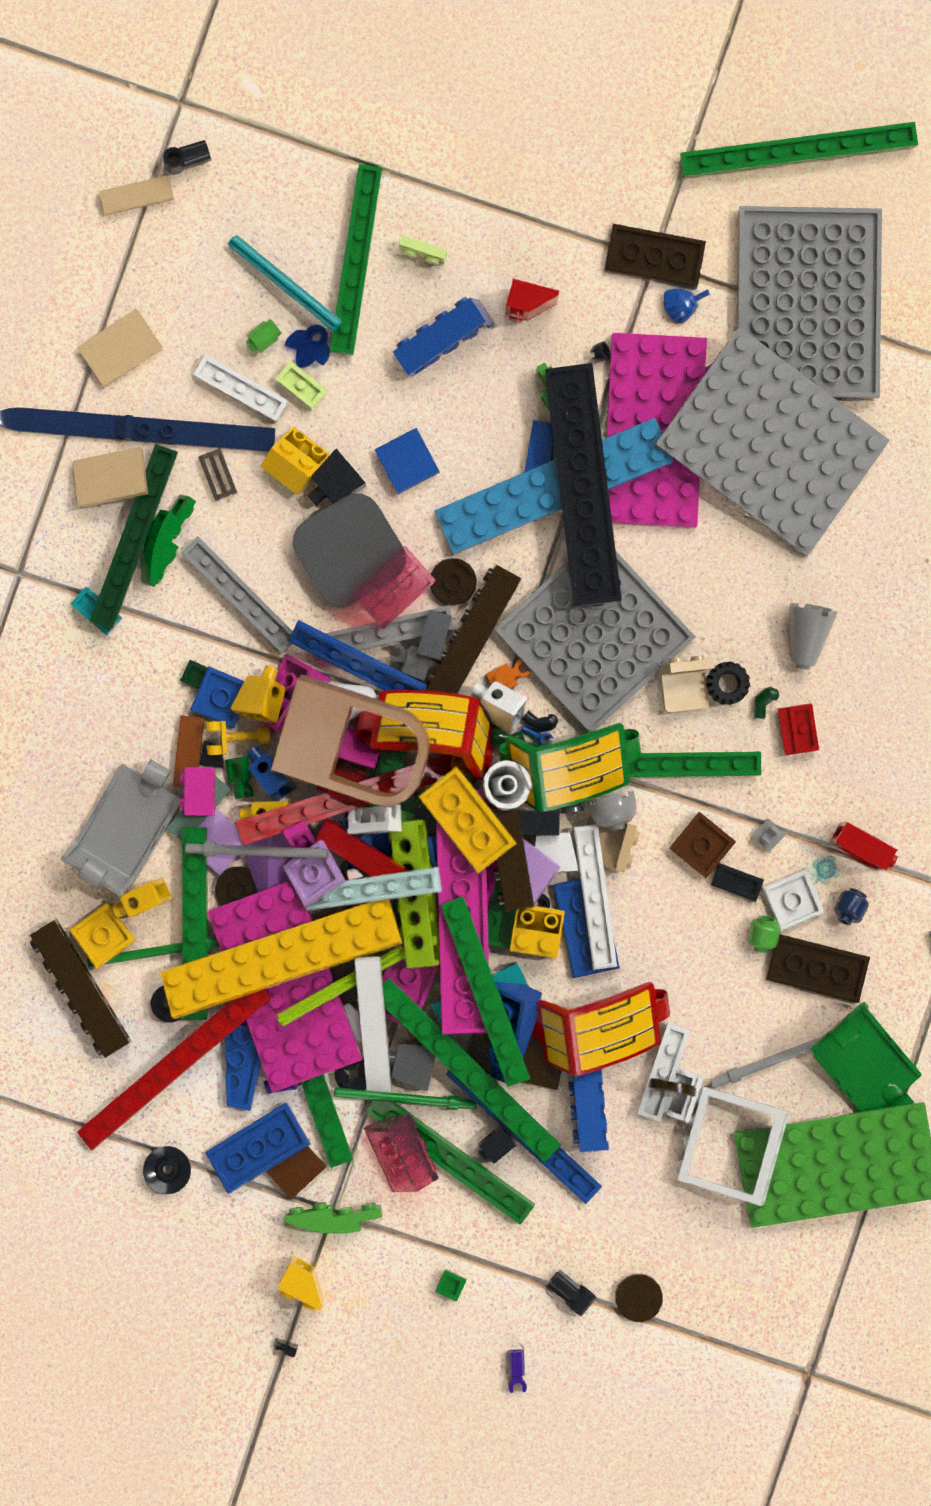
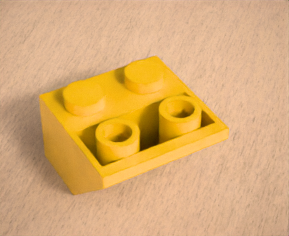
[260,426,330,495]
[509,906,565,958]
[277,1255,324,1311]

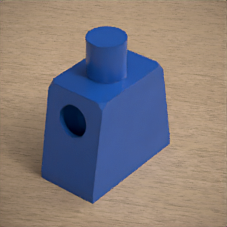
[246,746,297,801]

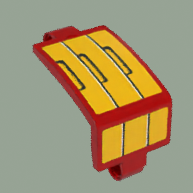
[355,690,493,780]
[531,982,670,1076]

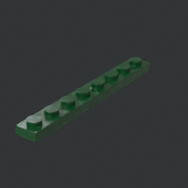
[90,444,178,630]

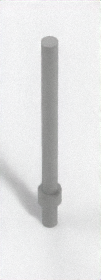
[185,842,329,859]
[710,1036,822,1088]

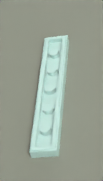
[306,867,442,911]

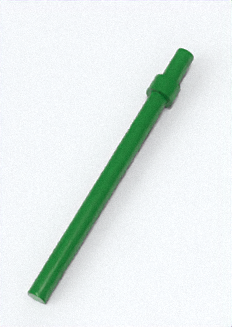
[87,936,219,967]
[334,1087,477,1111]

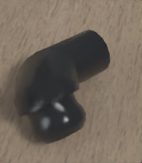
[522,711,558,732]

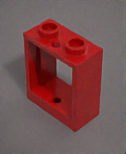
[829,822,898,871]

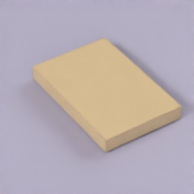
[77,308,163,388]
[73,447,148,508]

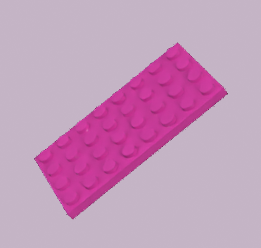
[606,333,707,528]
[207,881,363,1093]

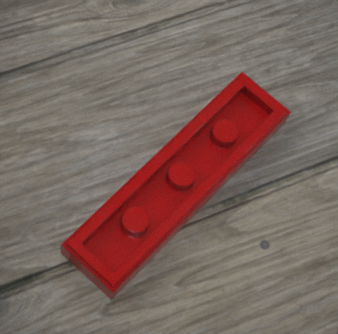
[315,819,407,877]

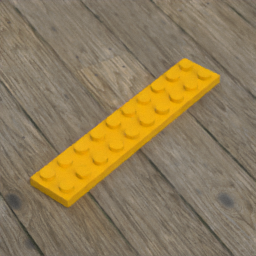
[160,899,402,1019]

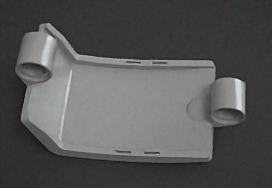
[60,759,180,896]

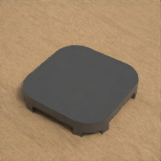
[293,493,406,607]

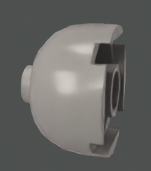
[588,791,637,831]

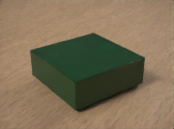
[180,660,208,689]

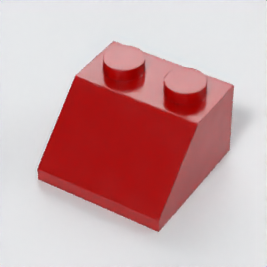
[505,278,560,323]

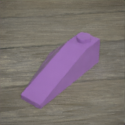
[243,832,292,892]

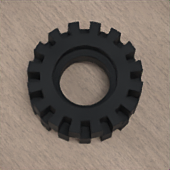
[706,661,750,705]

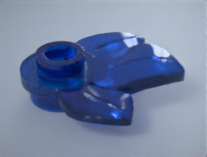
[285,325,330,368]

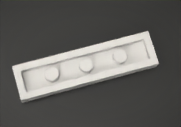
[193,354,288,422]
[637,1022,690,1122]

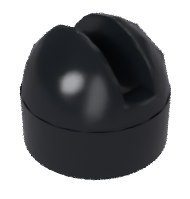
[590,341,610,362]

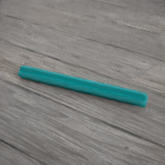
[228,235,342,331]

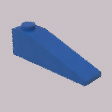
[486,982,542,1084]

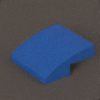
[374,428,440,494]

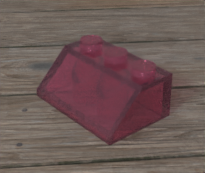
[351,545,436,629]
[364,1114,439,1192]

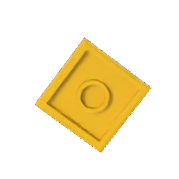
[69,902,136,969]

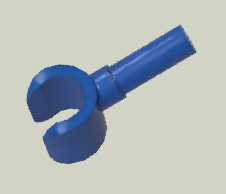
[521,725,554,746]

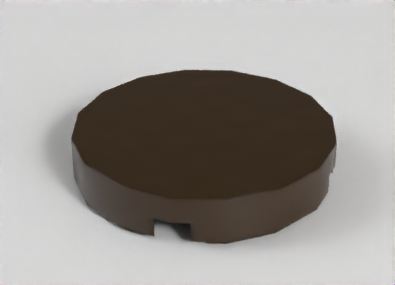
[429,558,477,606]
[215,866,258,906]
[648,1078,696,1097]
[615,1273,663,1322]

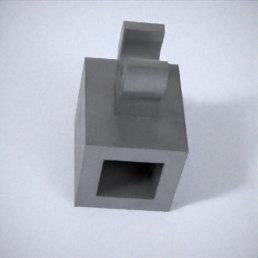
[389,643,432,682]

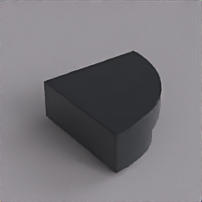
[200,740,224,768]
[273,1338,298,1357]

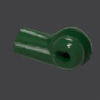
[754,687,780,719]
[490,727,525,746]

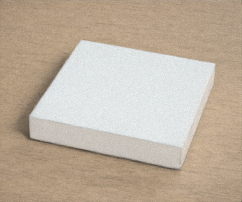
[762,869,825,931]

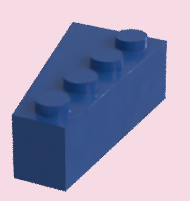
[393,297,495,376]
[568,1069,609,1153]

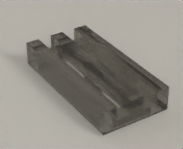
[198,448,238,502]

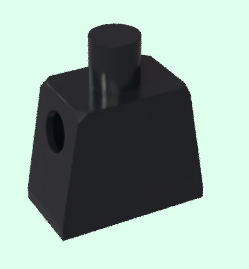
[307,448,366,506]

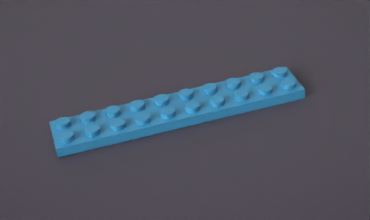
[435,418,674,555]

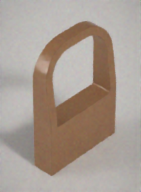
[271,675,430,806]

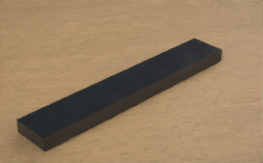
[415,808,560,835]

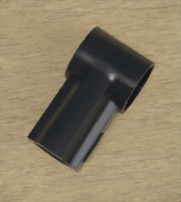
[163,140,212,175]
[547,1269,597,1317]

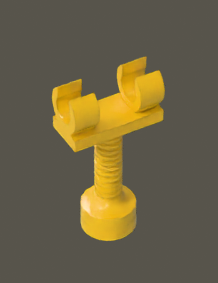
[206,721,270,755]

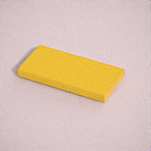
[419,767,517,873]

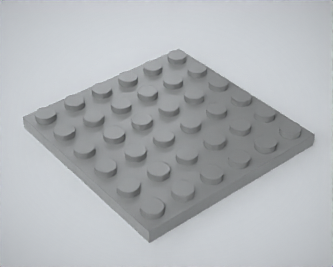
[494,551,696,733]

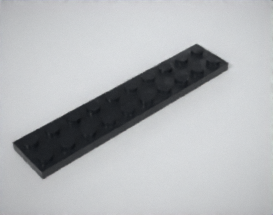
[545,363,622,607]

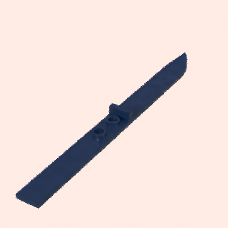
[0,407,276,452]

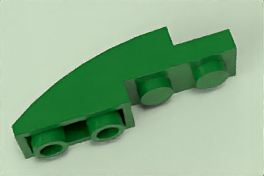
[141,494,196,587]

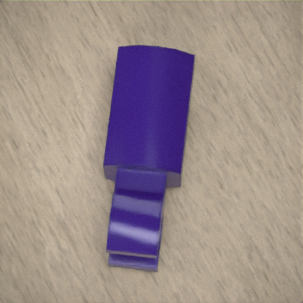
[508,1349,527,1393]

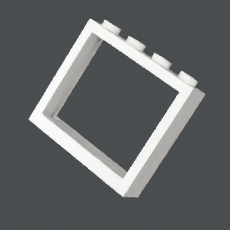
[676,1087,790,1206]

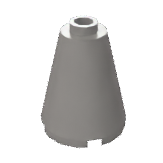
[789,603,837,670]

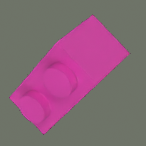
[180,767,215,816]

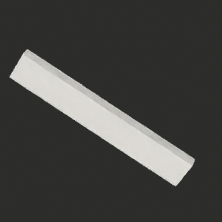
[574,824,617,970]
[355,957,392,1092]

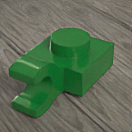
[225,756,254,799]

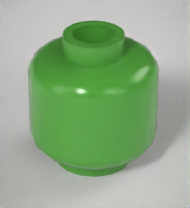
[747,916,781,953]

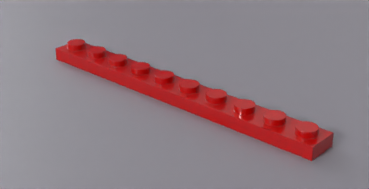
[234,754,467,845]
[77,989,273,1151]

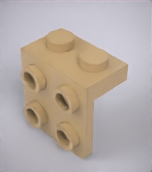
[659,655,715,713]
[586,815,640,872]

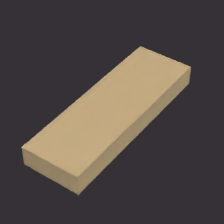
[99,175,174,216]

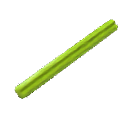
[276,946,404,1026]

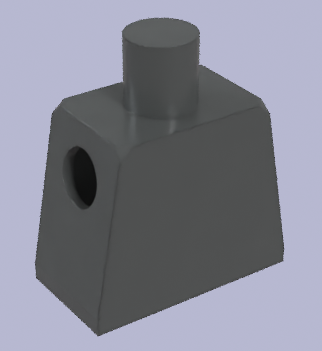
[389,1043,435,1091]

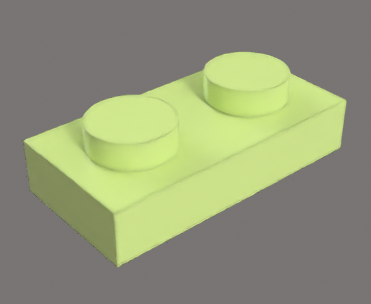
[399,235,447,265]
[276,361,328,410]

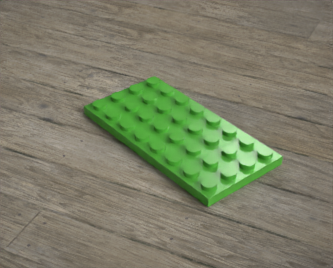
[734,1101,931,1228]

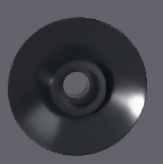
[143,1146,191,1194]

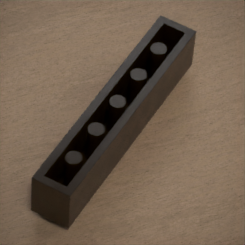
[425,564,521,694]
[30,919,132,1058]

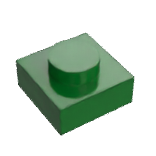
[435,1268,467,1302]

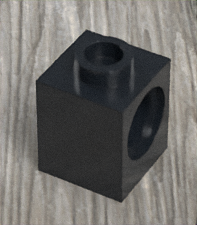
[478,1125,516,1164]

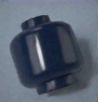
[834,888,869,926]

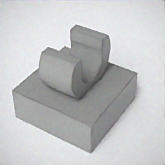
[751,818,786,852]

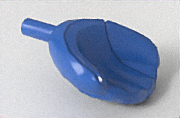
[664,289,710,324]

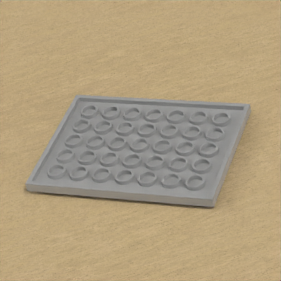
[737,206,882,399]
[654,327,890,556]

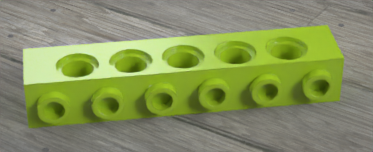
[388,820,440,968]

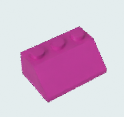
[261,653,331,734]
[338,726,382,769]

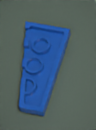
[225,1021,261,1111]

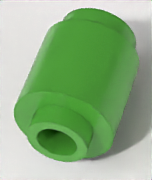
[246,319,282,353]

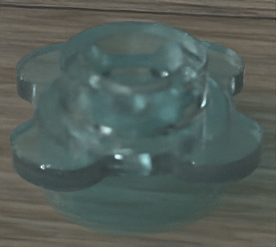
[813,855,840,882]

